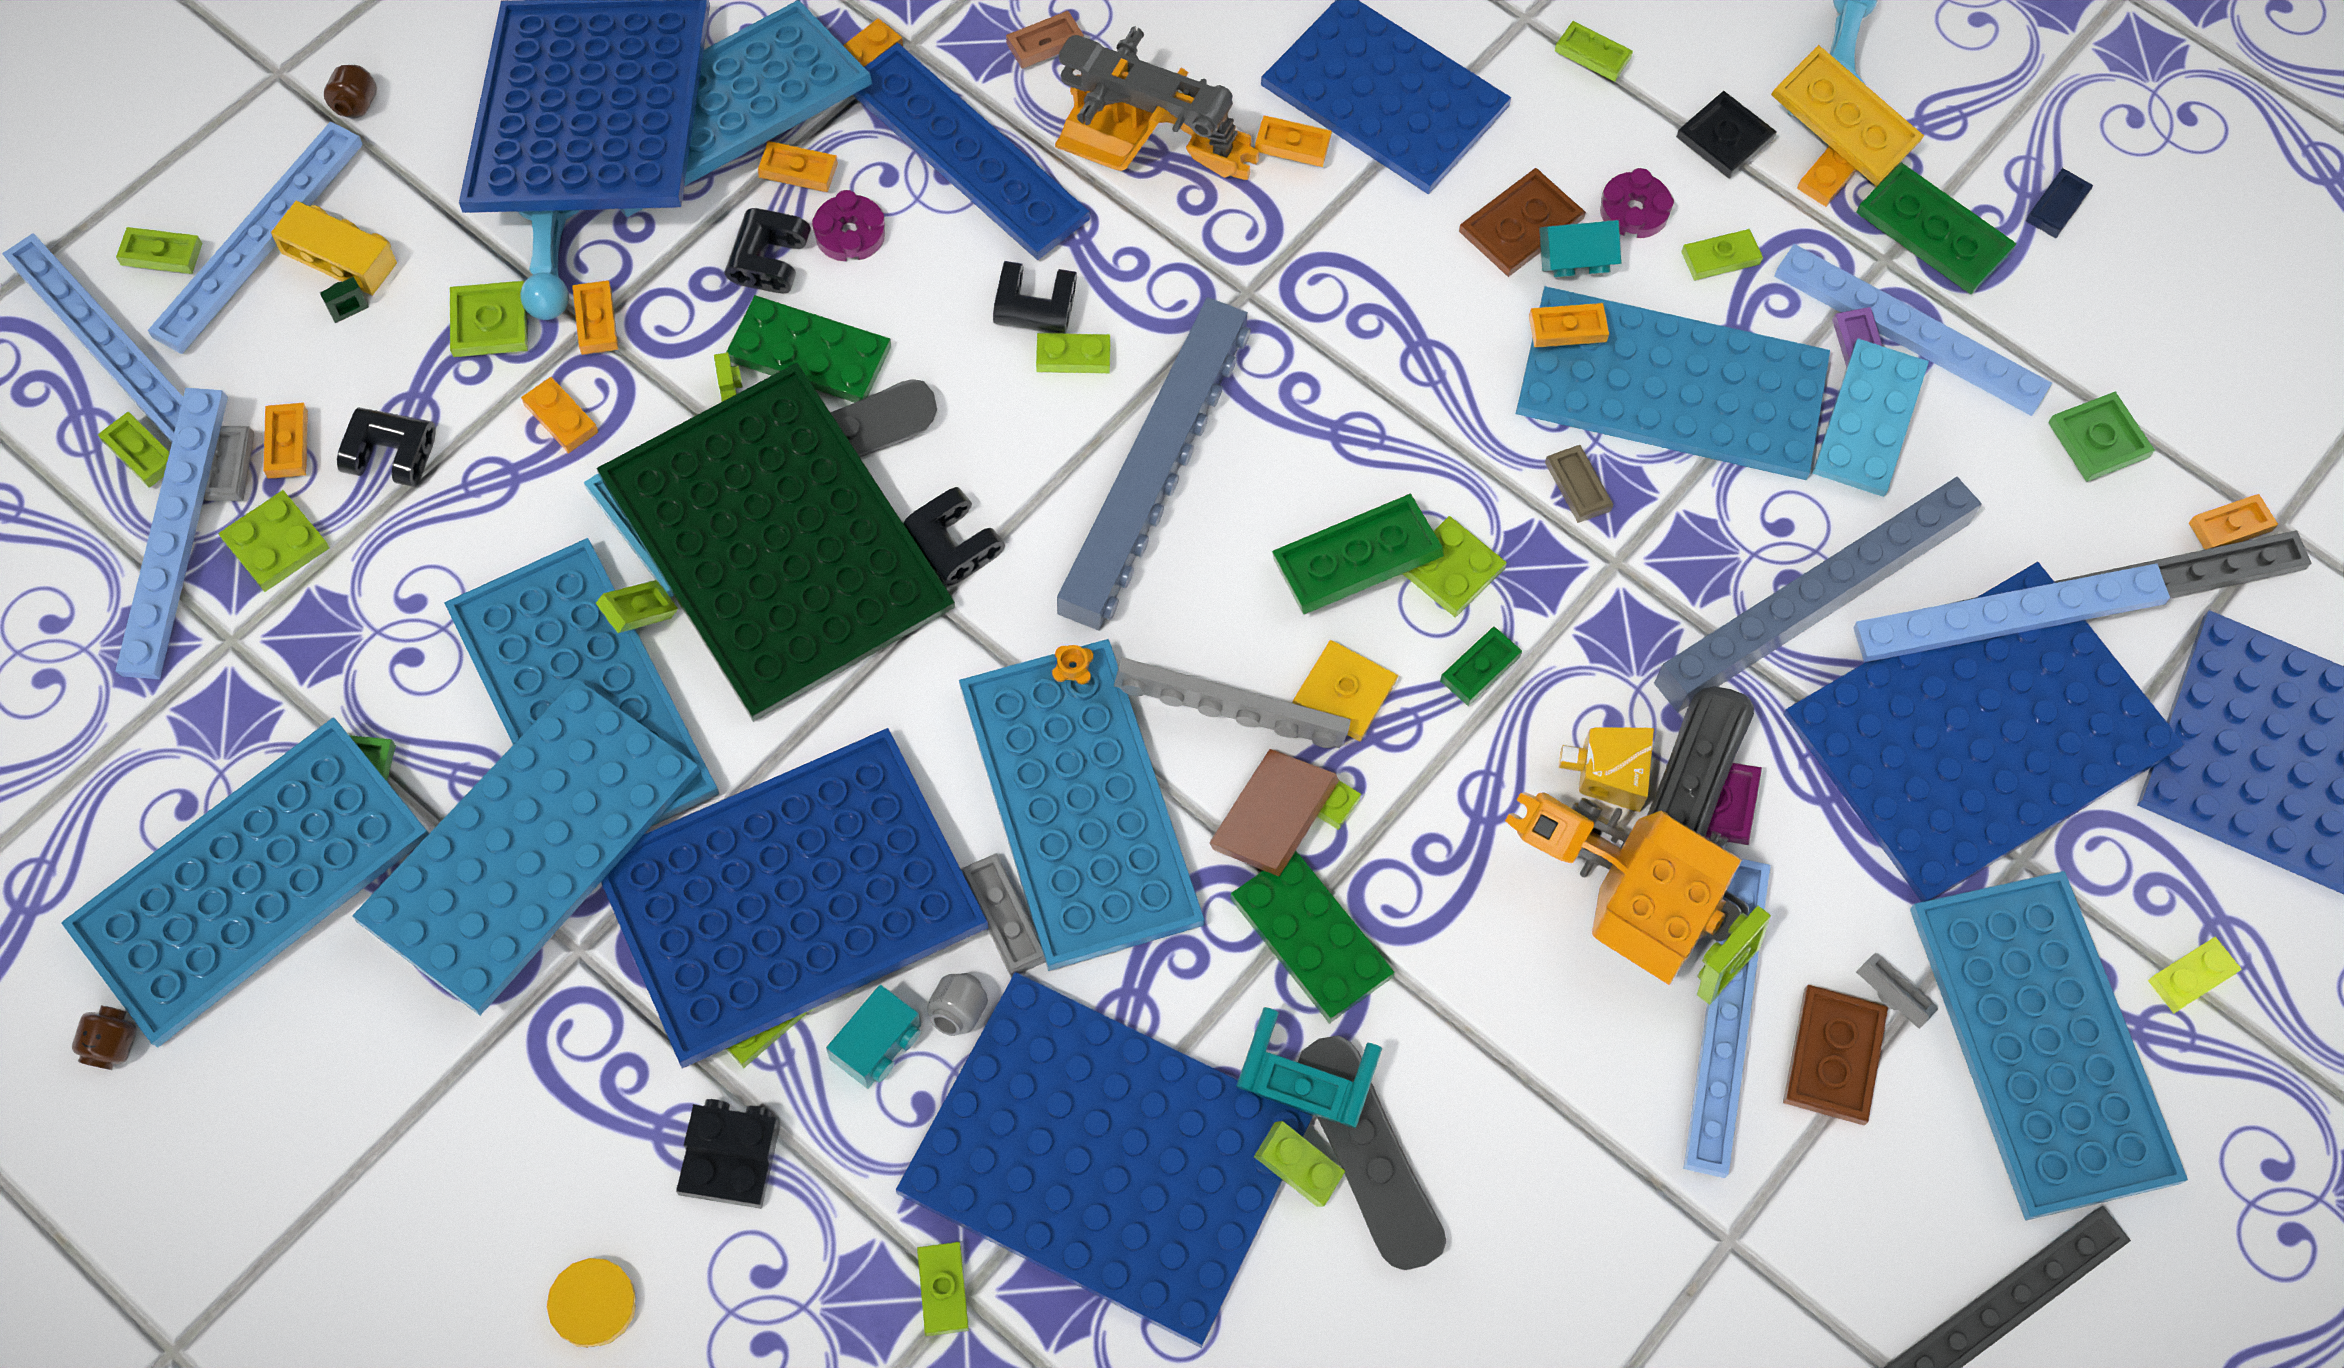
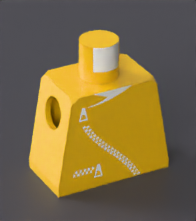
[1558,727,1654,812]

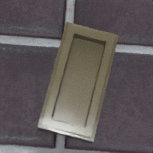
[1545,444,1614,523]

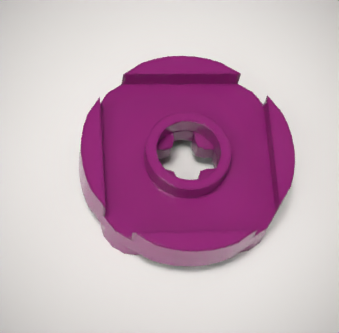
[1600,168,1674,238]
[812,190,885,262]

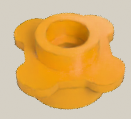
[1052,645,1093,685]

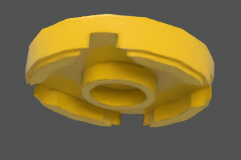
[546,1258,636,1348]

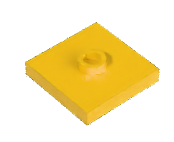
[1292,640,1398,742]

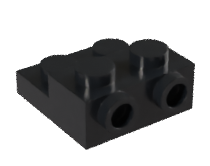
[676,1099,780,1209]

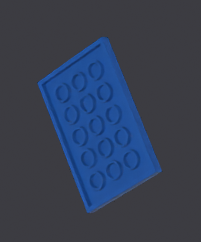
[1261,0,1512,195]

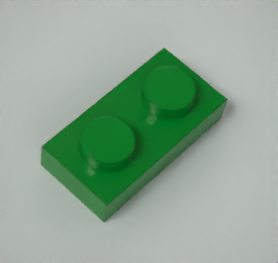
[1440,626,1522,706]

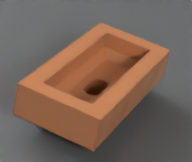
[1006,11,1084,69]

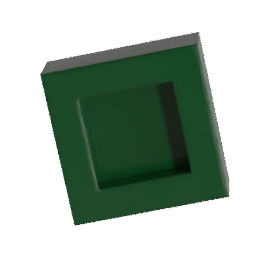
[319,277,369,323]

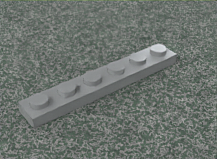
[1114,657,1351,748]

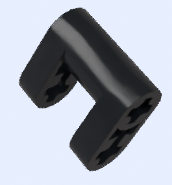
[724,208,811,294]
[993,261,1077,334]
[337,407,436,487]
[903,487,1005,585]

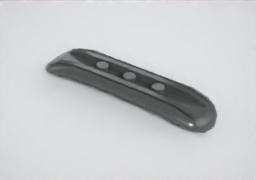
[830,379,937,457]
[1647,686,1754,837]
[1298,1035,1446,1270]

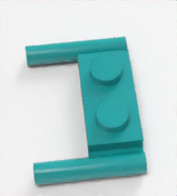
[1236,1007,1383,1128]

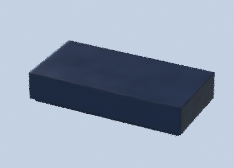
[2025,168,2094,239]

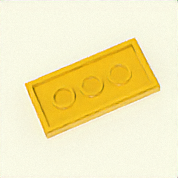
[1771,45,1925,187]

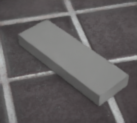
[961,853,1045,978]

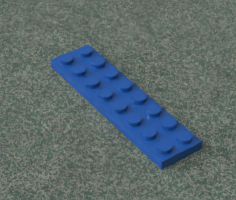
[853,42,1090,261]

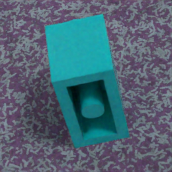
[1539,220,1622,277]
[826,984,921,1089]

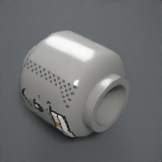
[927,973,988,1036]

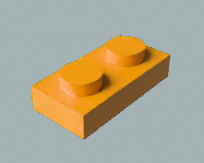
[843,18,903,67]
[1255,115,1332,167]
[758,141,838,192]
[1797,146,1857,207]
[572,280,619,355]
[1529,303,1609,348]
[521,377,598,454]
[263,402,308,479]
[2189,494,2278,549]

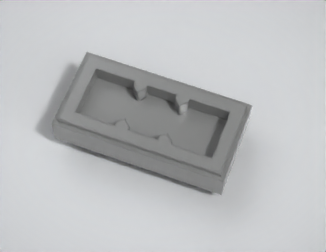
[204,426,254,501]
[1856,953,1938,1029]

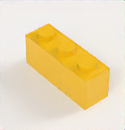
[271,200,397,296]

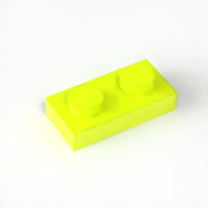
[2148,936,2242,1014]

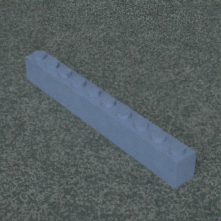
[1057,297,1251,631]
[1654,476,1982,713]

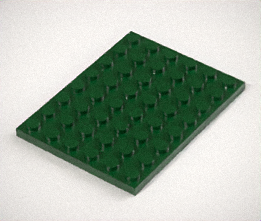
[596,362,955,722]

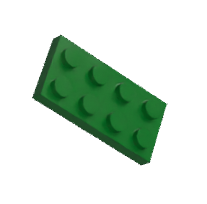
[1856,162,2017,295]
[726,295,892,403]
[1272,493,1444,615]
[1230,851,1395,1024]

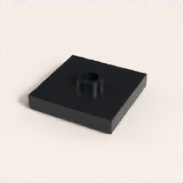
[1676,90,1777,179]

